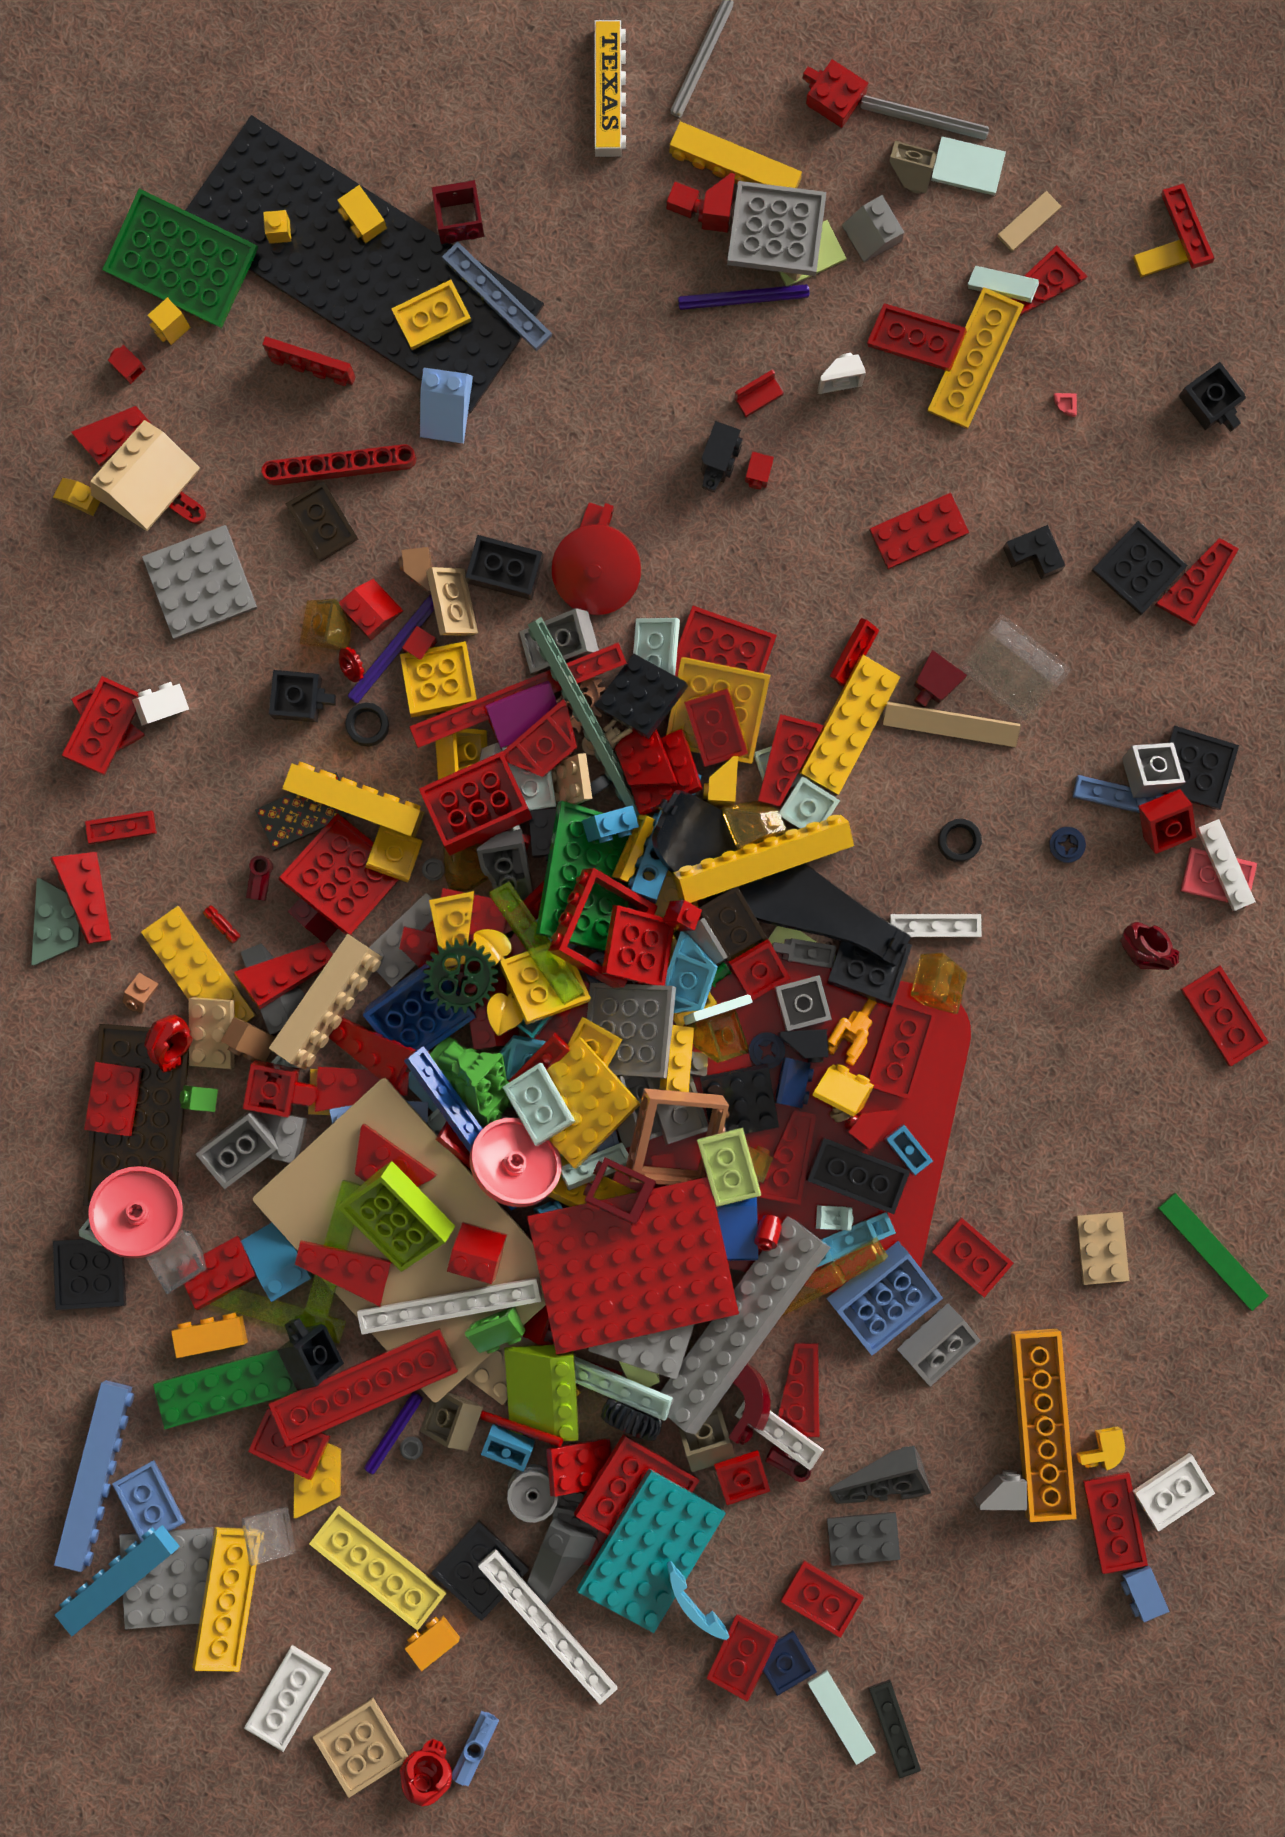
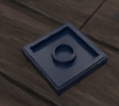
[763,1630,817,1696]

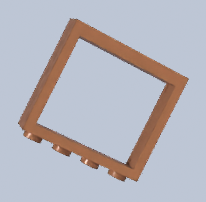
[626,1088,729,1185]

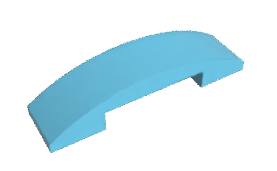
[817,1212,896,1267]
[667,1561,730,1640]

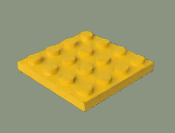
[666,657,770,764]
[547,1037,640,1169]

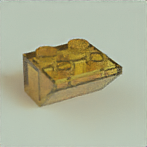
[911,953,967,1014]

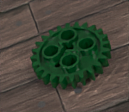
[423,938,498,1013]

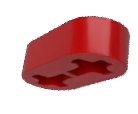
[169,492,206,524]

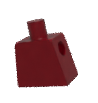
[914,650,967,708]

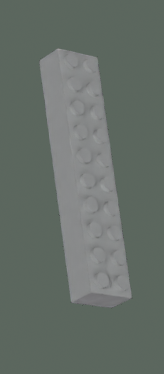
[661,1216,831,1435]

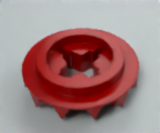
[339,647,365,682]

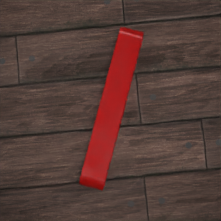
[261,444,416,485]

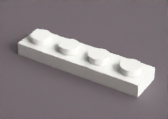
[1197,819,1256,911]
[890,914,982,937]
[735,1400,824,1470]

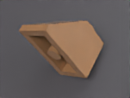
[399,547,432,595]

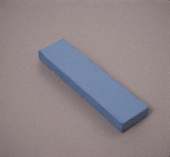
[1072,775,1164,813]

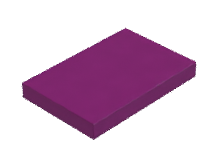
[485,681,557,748]

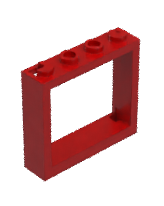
[548,868,658,988]

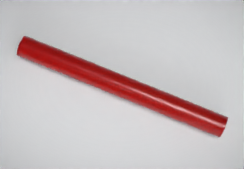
[479,1410,563,1447]

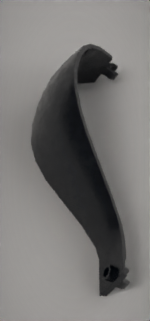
[652,790,911,967]

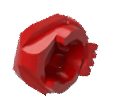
[144,1014,192,1073]
[399,1739,452,1806]

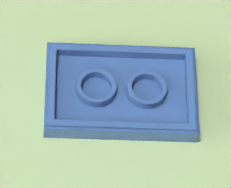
[112,1460,186,1542]

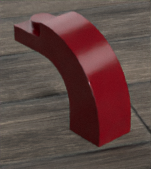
[728,1363,771,1445]

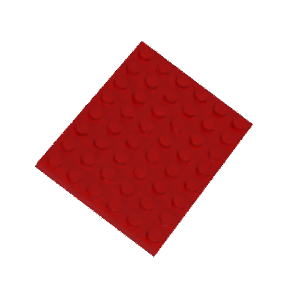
[527,1177,739,1355]

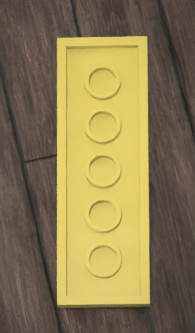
[309,1506,447,1631]

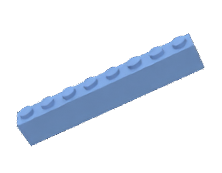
[54,1380,134,1572]

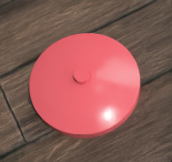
[470,1118,562,1207]
[88,1166,183,1258]

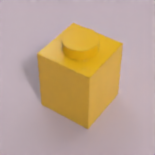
[263,210,292,244]

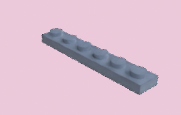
[442,242,552,352]

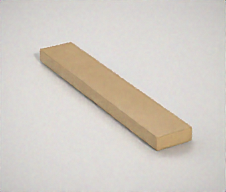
[883,702,1021,747]

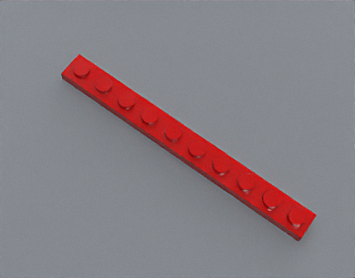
[409,642,627,748]

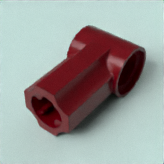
[246,856,273,901]
[765,1444,811,1482]

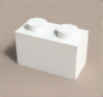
[132,682,189,725]

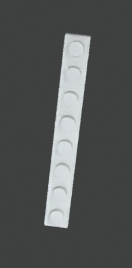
[357,1277,542,1334]
[478,1549,617,1704]

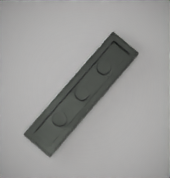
[868,1680,921,1779]

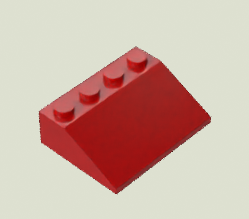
[419,751,532,856]

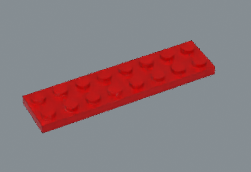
[268,1328,458,1447]

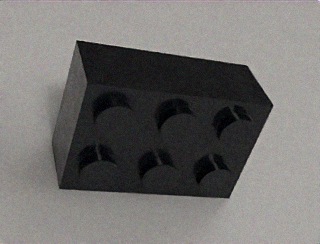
[465,535,544,600]

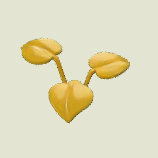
[474,929,524,1036]

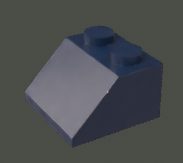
[774,1057,814,1108]

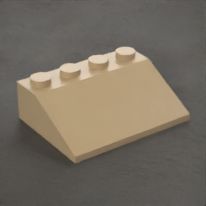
[90,420,200,531]

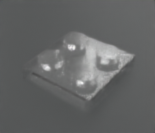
[241,1506,296,1566]

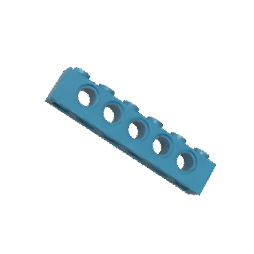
[628,774,702,904]

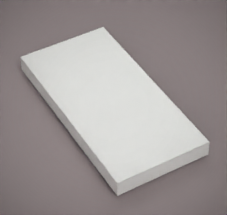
[244,1645,331,1752]

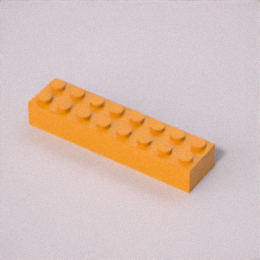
[1011,1329,1077,1522]

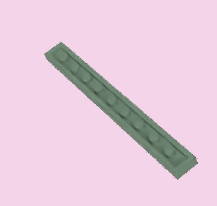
[528,617,649,818]

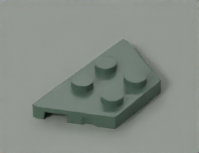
[31,878,80,965]

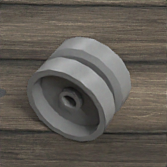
[507,1464,558,1523]

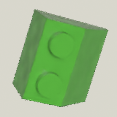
[465,1307,525,1354]

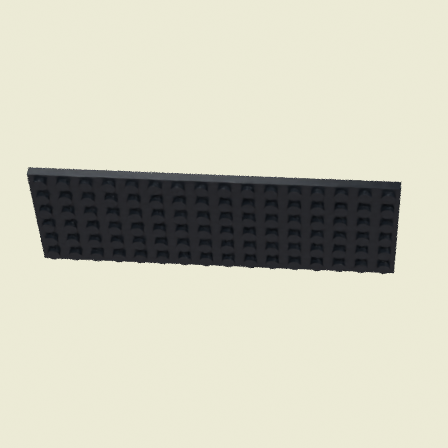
[185,115,544,413]

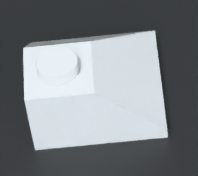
[818,353,866,394]

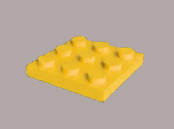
[400,641,477,718]
[499,943,591,1025]

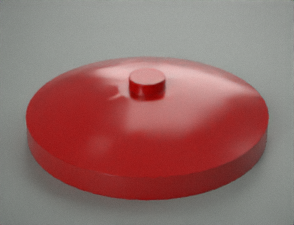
[552,524,641,615]

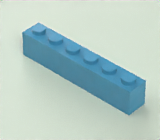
[55,1525,180,1637]

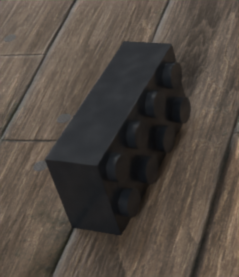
[806,1137,910,1214]

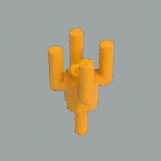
[827,999,877,1066]

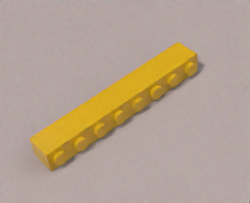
[673,815,854,903]

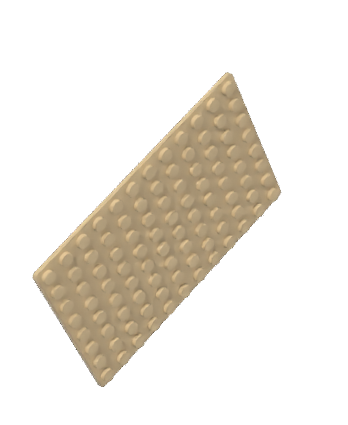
[253,1078,546,1403]

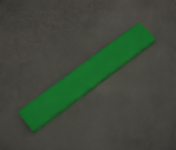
[1158,1193,1269,1311]

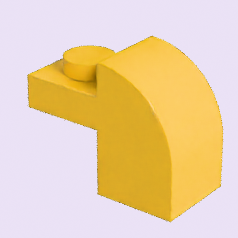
[1076,1426,1125,1470]

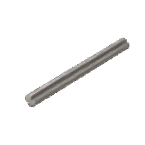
[671,0,734,118]
[860,95,989,140]

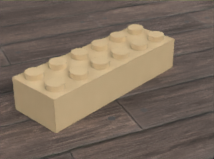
[269,934,383,1070]

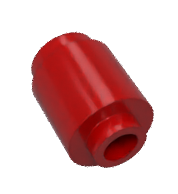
[754,1215,782,1251]

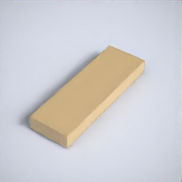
[997,191,1062,252]

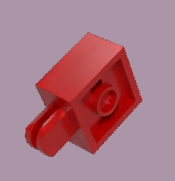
[243,1060,318,1117]

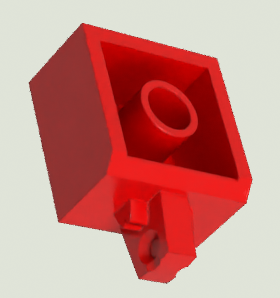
[802,59,869,128]

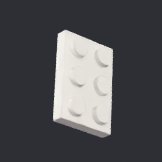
[1133,1453,1215,1532]

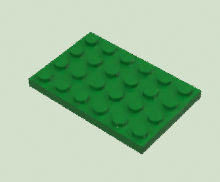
[102,188,259,329]
[536,801,632,953]

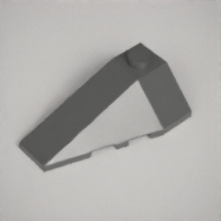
[477,829,534,914]
[527,1518,597,1605]

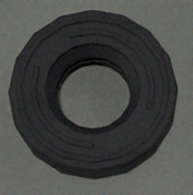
[578,774,611,805]

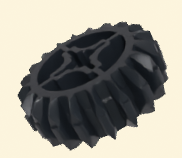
[601,1398,663,1441]

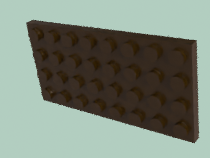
[83,1024,189,1206]

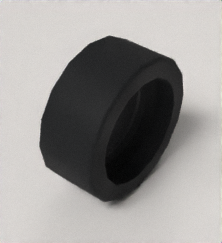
[345,702,389,747]
[938,819,982,862]

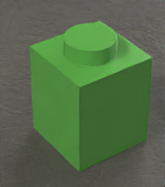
[179,1085,218,1112]

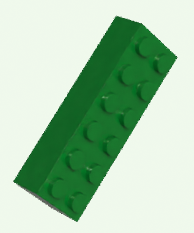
[153,1348,297,1429]

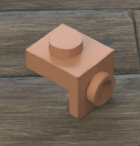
[123,973,158,1014]

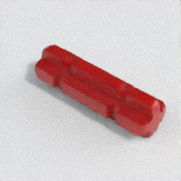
[203,905,241,943]

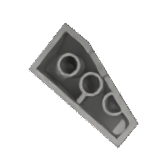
[241,943,305,1035]
[829,1446,931,1504]

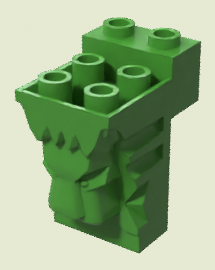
[429,1037,512,1127]

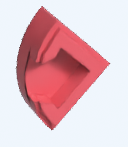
[1053,393,1077,417]

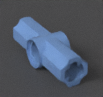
[452,1711,499,1786]

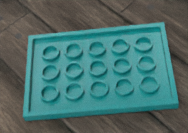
[576,1468,726,1633]

